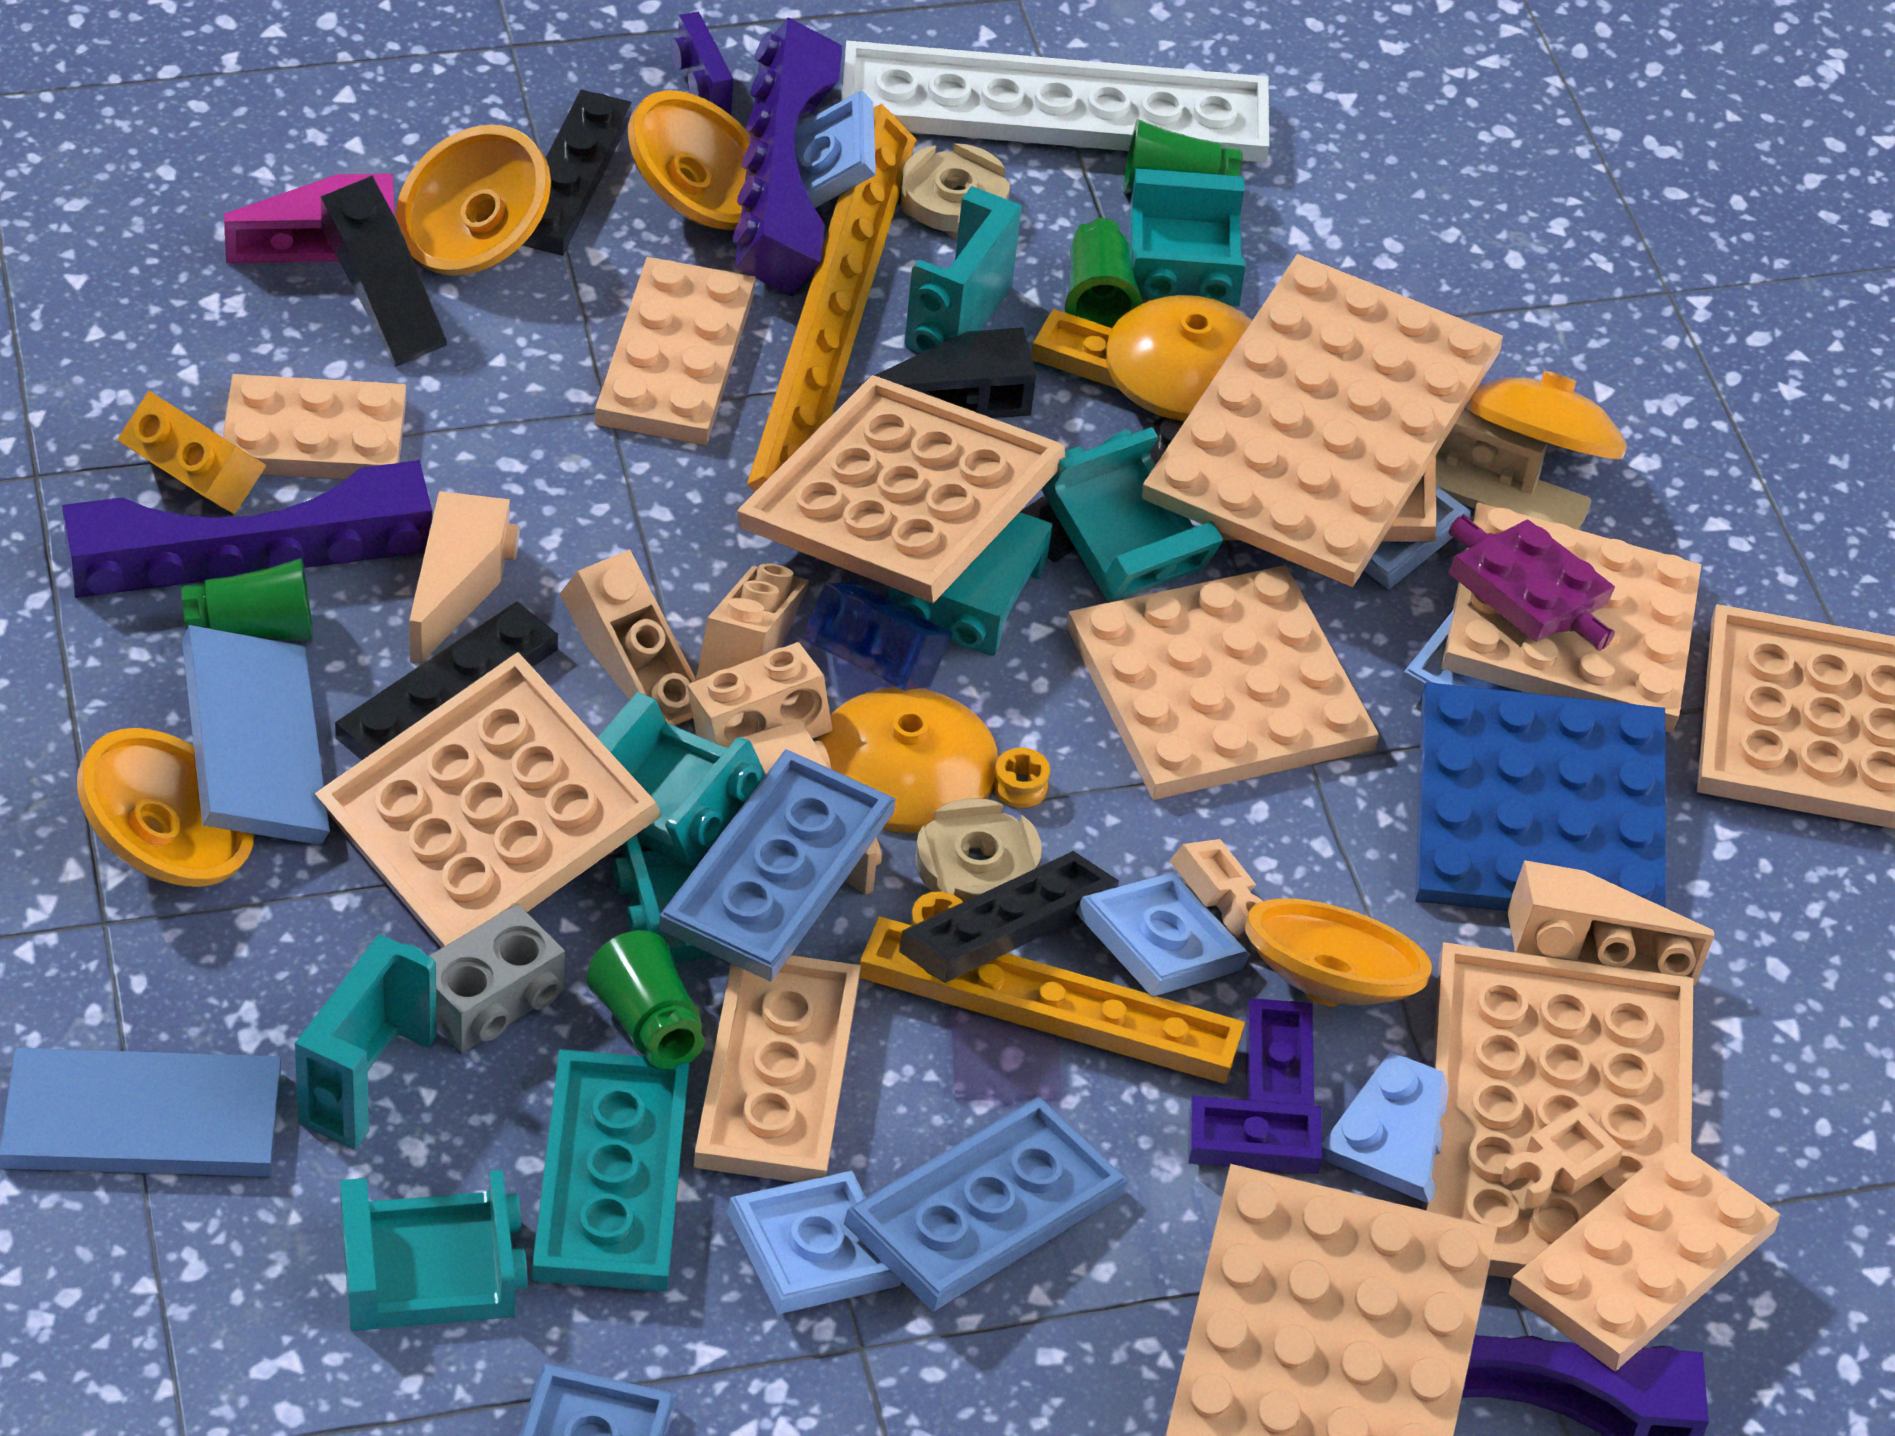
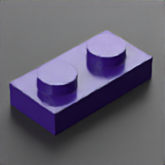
[671,11,733,115]
[1246,998,1315,1106]
[1188,1096,1322,1174]

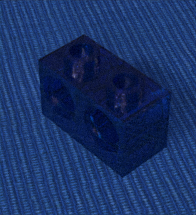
[801,582,953,691]

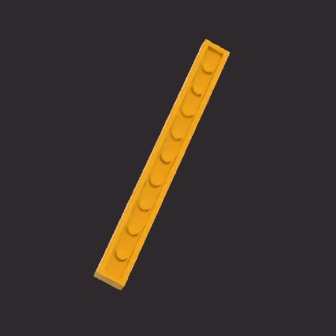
[747,103,916,492]

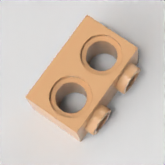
[687,642,833,748]

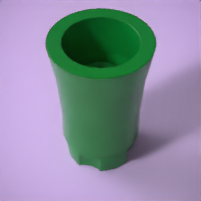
[1123,119,1242,194]
[1065,218,1143,328]
[181,558,314,642]
[587,930,706,1070]

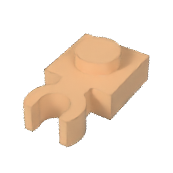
[1169,839,1262,938]
[1501,1106,1623,1209]

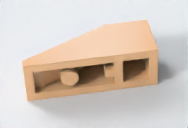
[409,491,520,663]

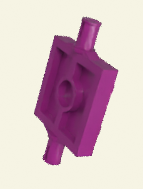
[1448,514,1615,651]

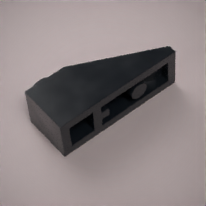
[320,175,447,367]
[865,327,1036,418]

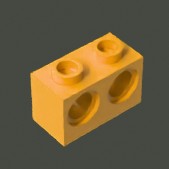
[117,391,267,515]

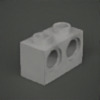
[429,903,565,1054]

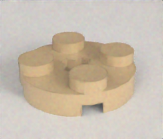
[901,144,1010,239]
[915,798,1042,902]

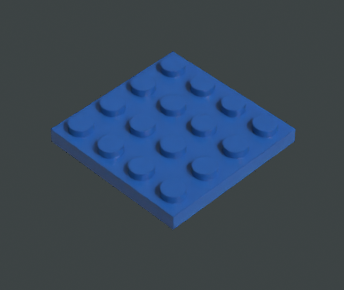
[1415,682,1666,911]

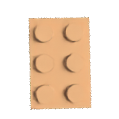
[223,374,406,479]

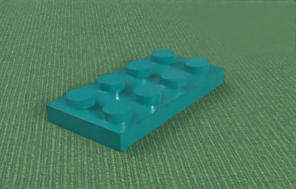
[532,1049,690,1292]

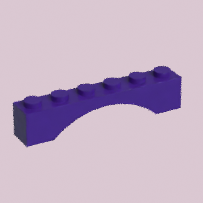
[733,17,842,296]
[62,460,432,598]
[1462,1334,1709,1436]

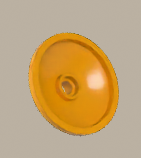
[628,90,750,230]
[396,124,551,275]
[1106,295,1252,421]
[1465,371,1627,459]
[817,687,998,833]
[77,728,255,887]
[1245,898,1432,1006]

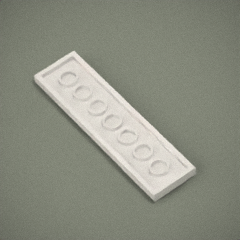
[841,41,1269,163]

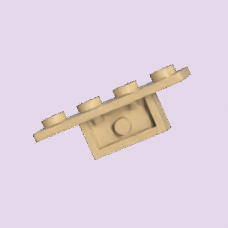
[1436,410,1591,530]

